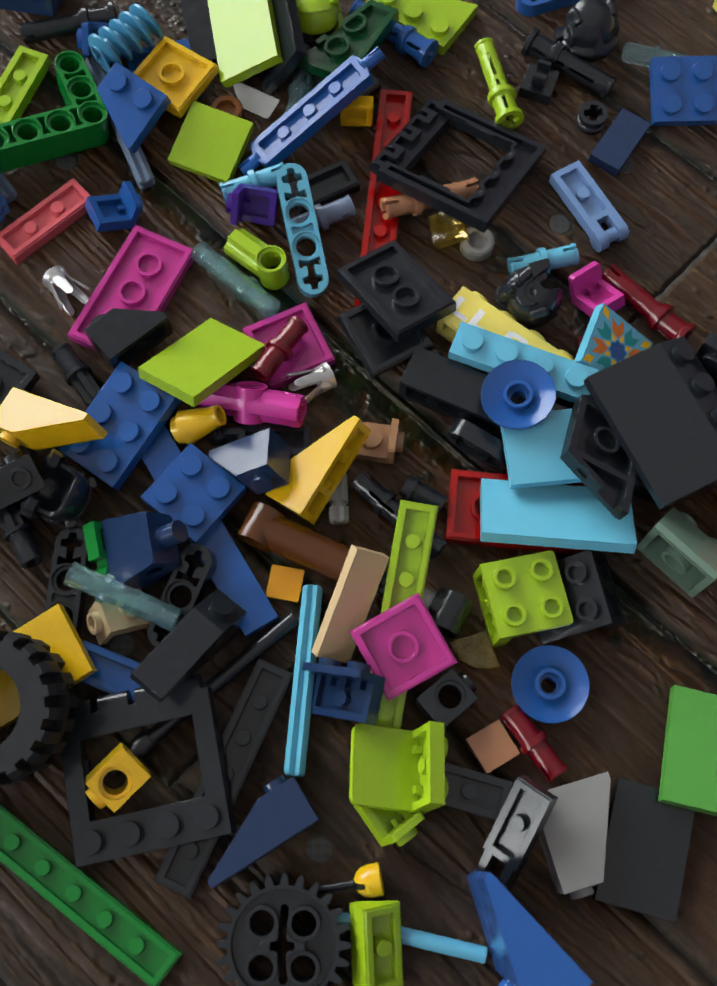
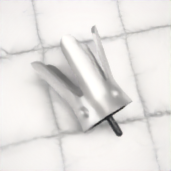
[42,265,90,316]
[286,362,340,403]

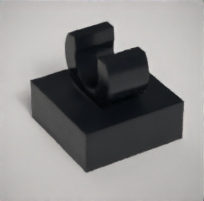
[518,59,560,105]

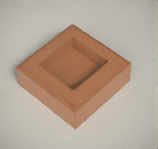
[465,719,520,774]

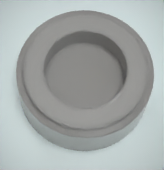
[460,227,495,262]

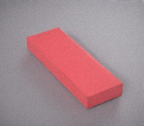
[0,178,91,265]

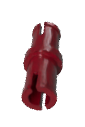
[250,316,309,384]
[499,704,568,784]

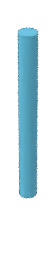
[336,912,487,964]

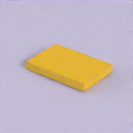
[0,604,97,731]

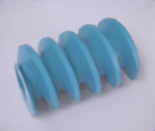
[88,3,163,73]

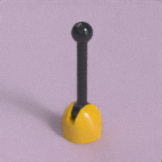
[307,862,384,898]

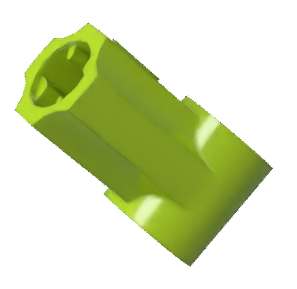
[224,228,290,290]

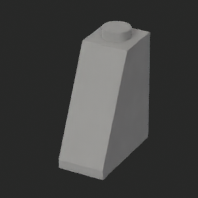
[539,772,611,900]

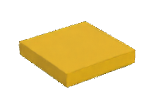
[133,36,219,118]

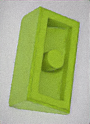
[349,900,403,986]

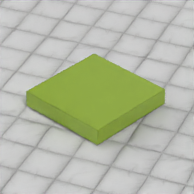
[167,101,255,183]

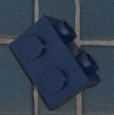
[302,657,386,726]

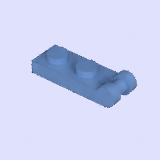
[549,160,630,253]

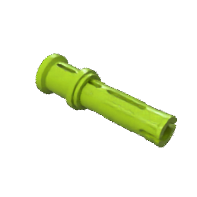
[474,37,524,130]

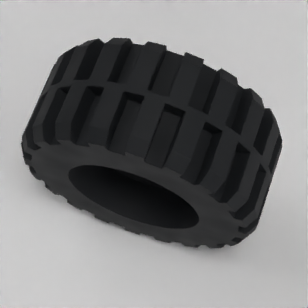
[0,630,77,786]

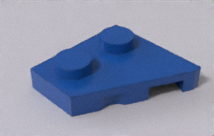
[97,62,171,154]

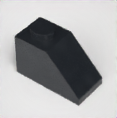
[84,308,173,370]

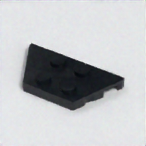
[560,394,637,520]

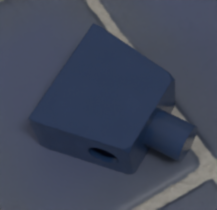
[101,511,188,591]

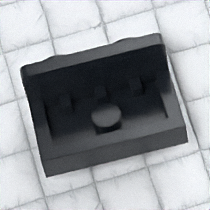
[0,450,46,509]

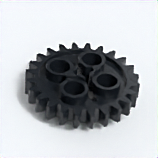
[215,872,352,986]

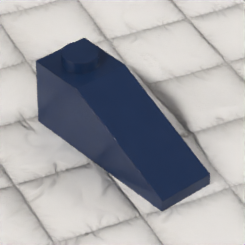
[207,775,319,889]

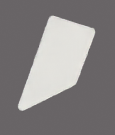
[233,82,279,119]

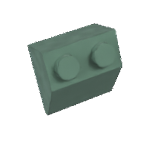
[636,507,717,598]

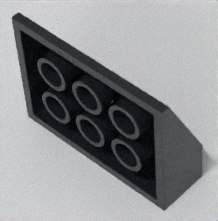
[583,336,717,510]

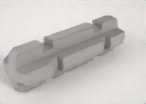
[329,473,349,525]

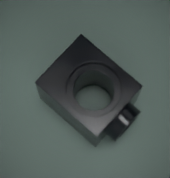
[415,668,478,729]

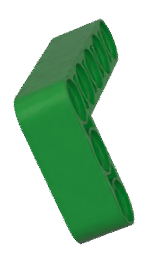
[0,51,110,173]

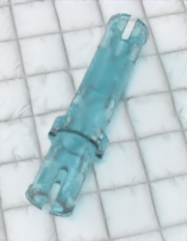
[191,241,281,319]
[64,562,182,632]

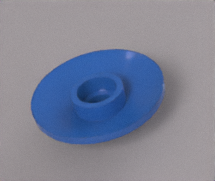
[481,360,556,430]
[511,645,590,724]

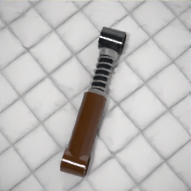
[237,502,474,639]

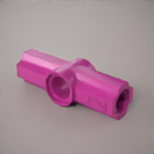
[197,381,307,428]

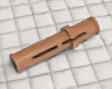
[380,177,480,220]

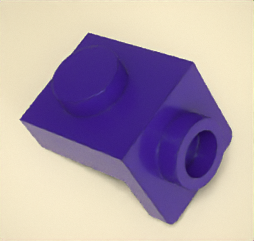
[226,183,279,226]

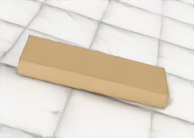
[311,545,390,663]

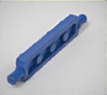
[238,46,386,175]

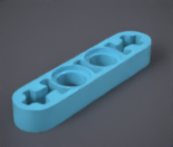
[277,163,329,298]

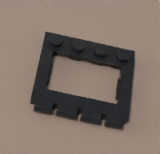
[369,98,547,233]
[61,673,236,867]

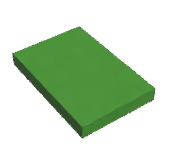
[658,685,717,816]

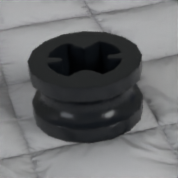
[576,100,608,135]

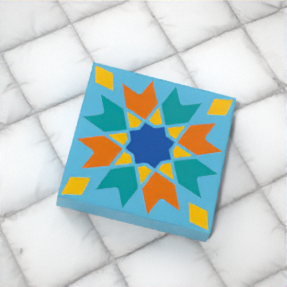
[574,303,652,372]

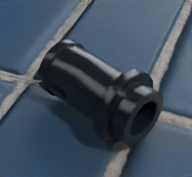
[399,475,448,516]

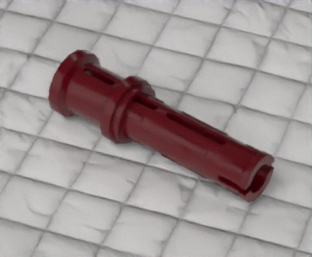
[602,264,696,340]

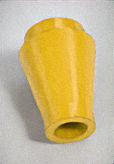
[170,404,227,444]

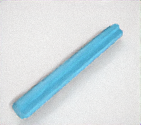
[284,584,323,777]

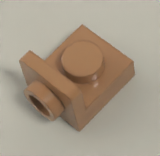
[355,418,405,464]

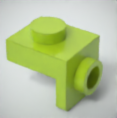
[353,806,424,847]

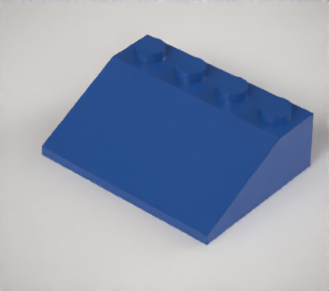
[466,871,593,986]

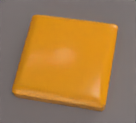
[266,564,305,603]

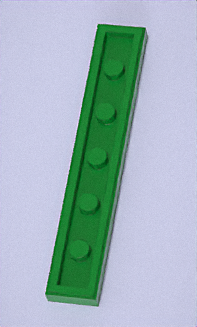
[0,802,183,986]

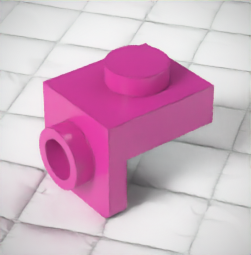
[568,261,625,317]

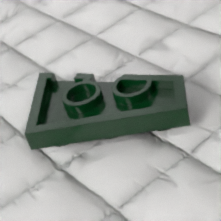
[296,0,399,78]

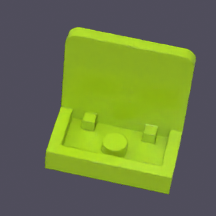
[349,721,449,814]

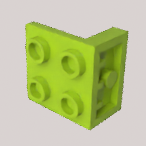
[472,550,573,648]

